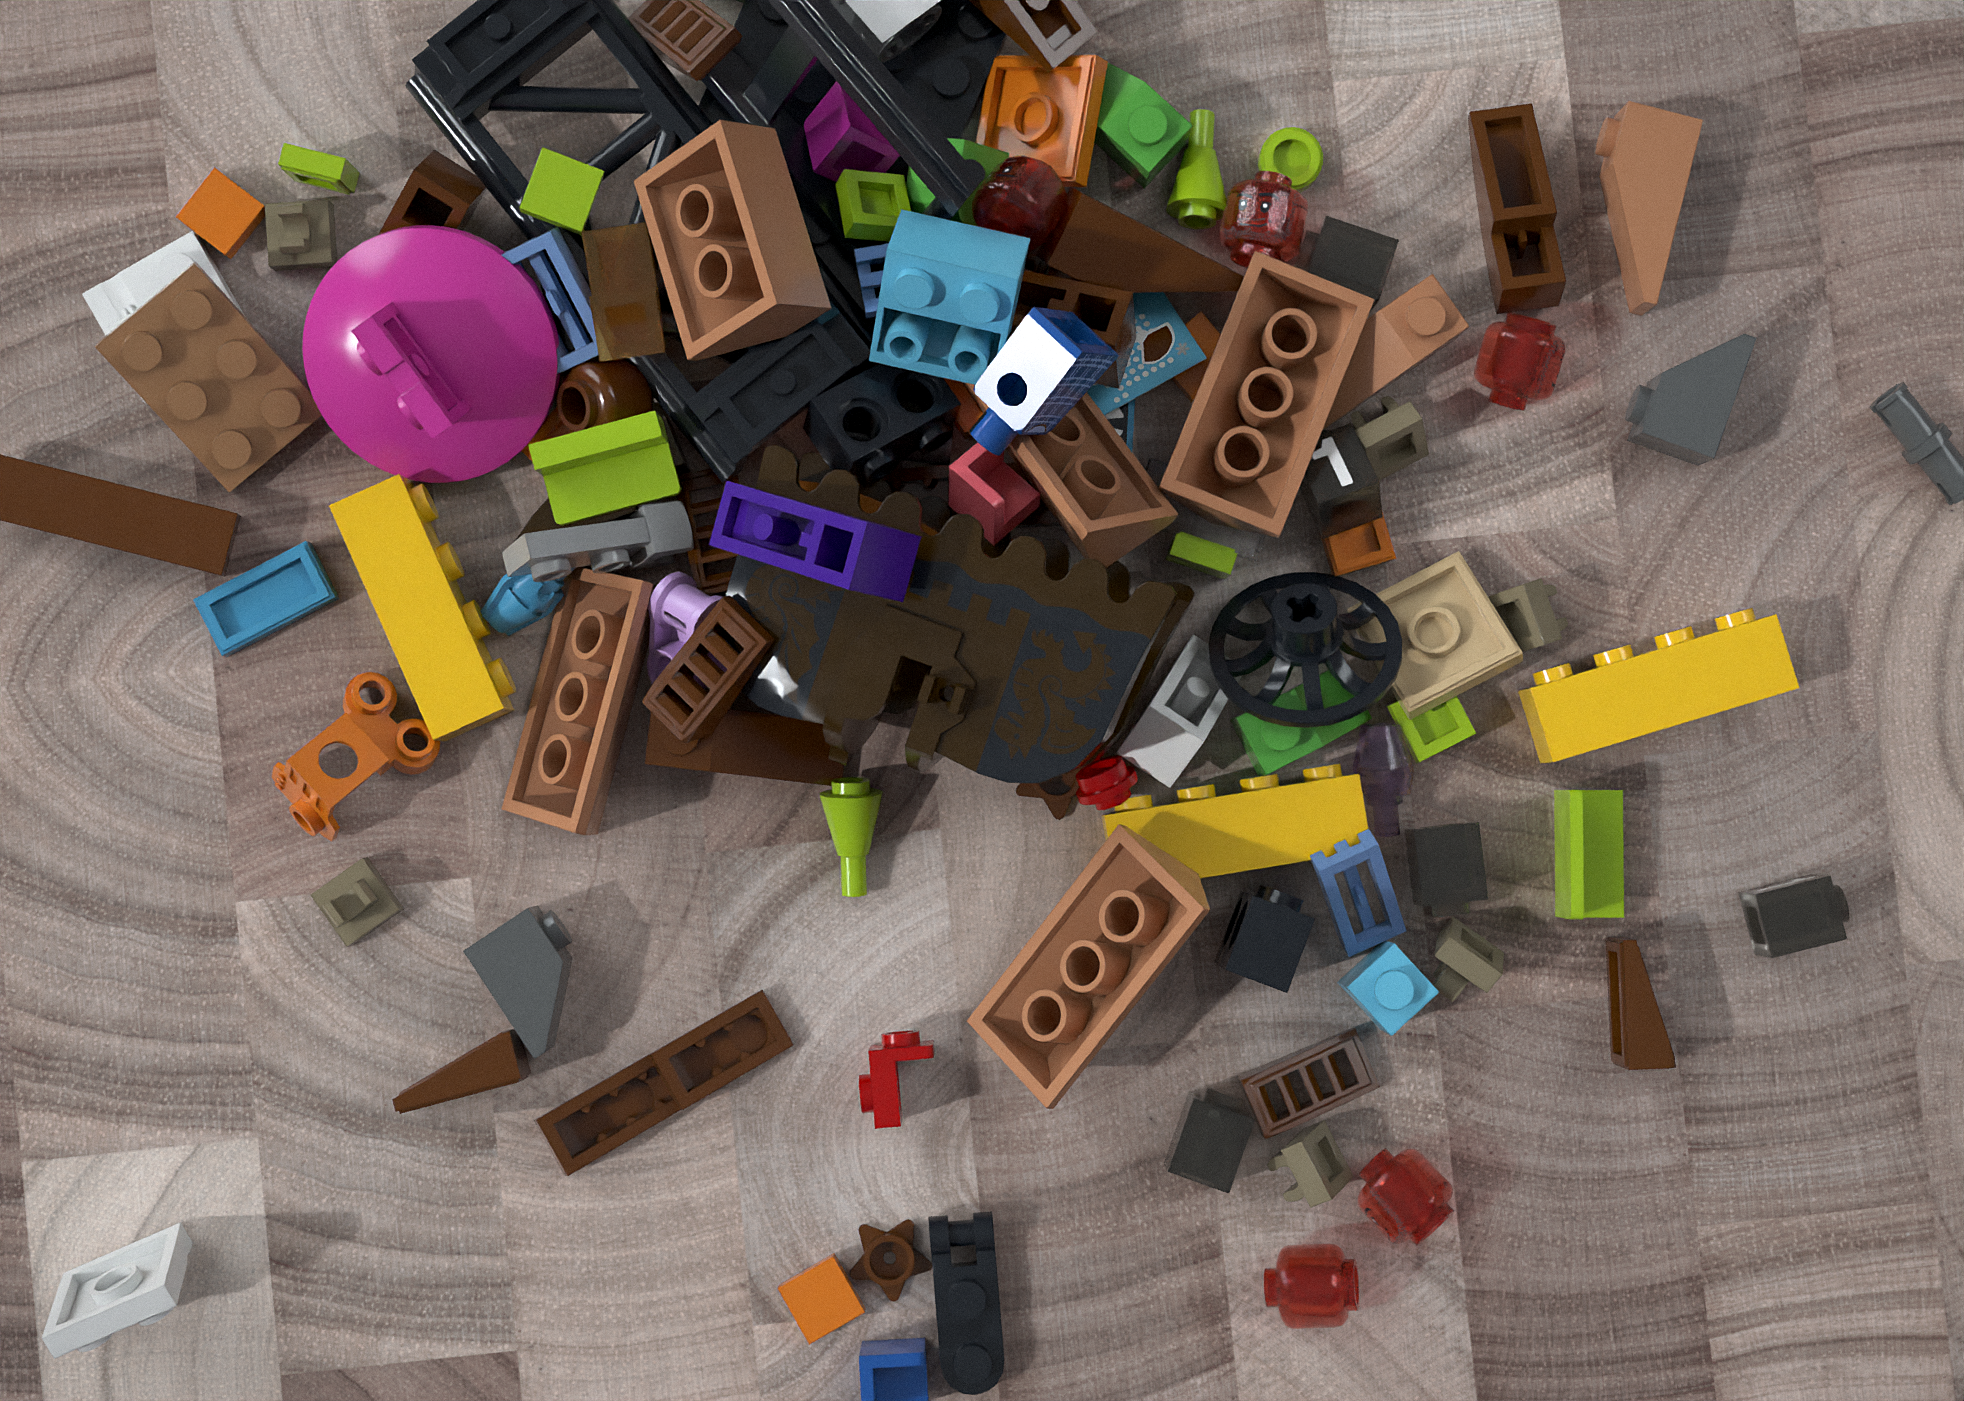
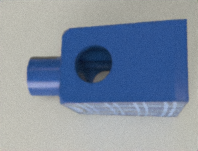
[969,307,1119,456]

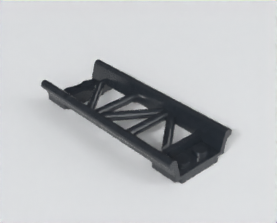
[405,0,876,484]

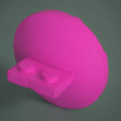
[302,225,560,483]

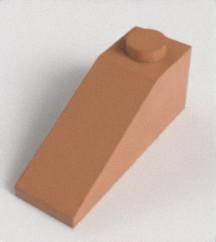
[1595,101,1703,316]
[1322,274,1469,431]

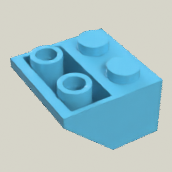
[869,209,1030,385]

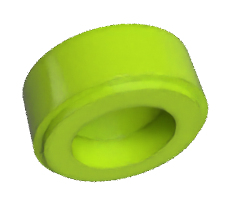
[1258,127,1323,195]

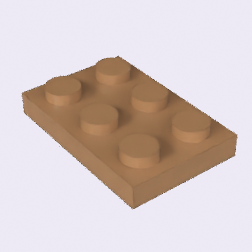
[95,261,322,493]

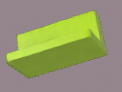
[528,411,681,526]
[1554,790,1624,920]

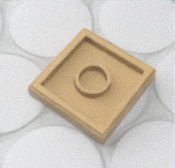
[1347,551,1523,720]

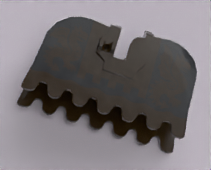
[720,445,1196,783]

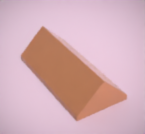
[1158,251,1375,538]
[962,382,1178,568]
[502,567,656,835]
[967,824,1210,1109]

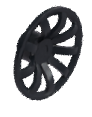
[1208,572,1402,728]

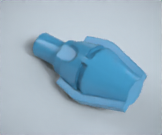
[481,567,576,636]

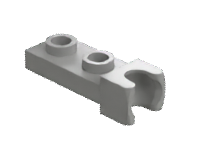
[502,501,694,582]

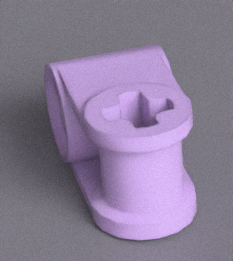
[647,572,727,690]

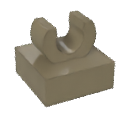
[265,199,337,271]
[1351,396,1429,484]
[1488,578,1568,652]
[311,857,404,947]
[1432,916,1504,1002]
[1267,1120,1354,1208]

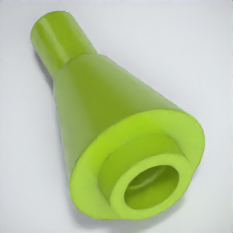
[1166,109,1229,229]
[819,777,883,897]

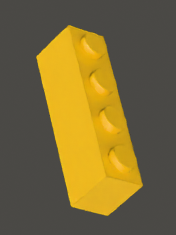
[329,474,516,741]
[1518,608,1799,763]
[1102,763,1368,878]

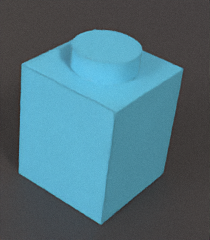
[1337,941,1439,1036]

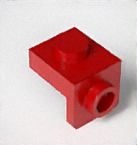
[859,1030,935,1129]

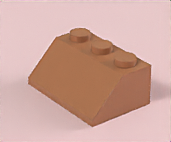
[634,120,831,361]

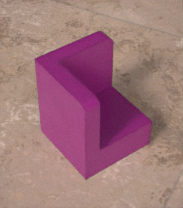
[804,81,900,182]

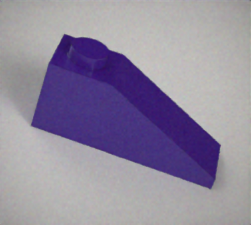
[709,481,921,602]

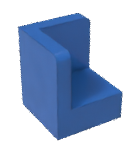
[859,1337,929,1401]

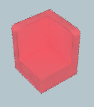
[949,442,1040,546]

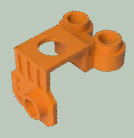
[272,672,440,841]

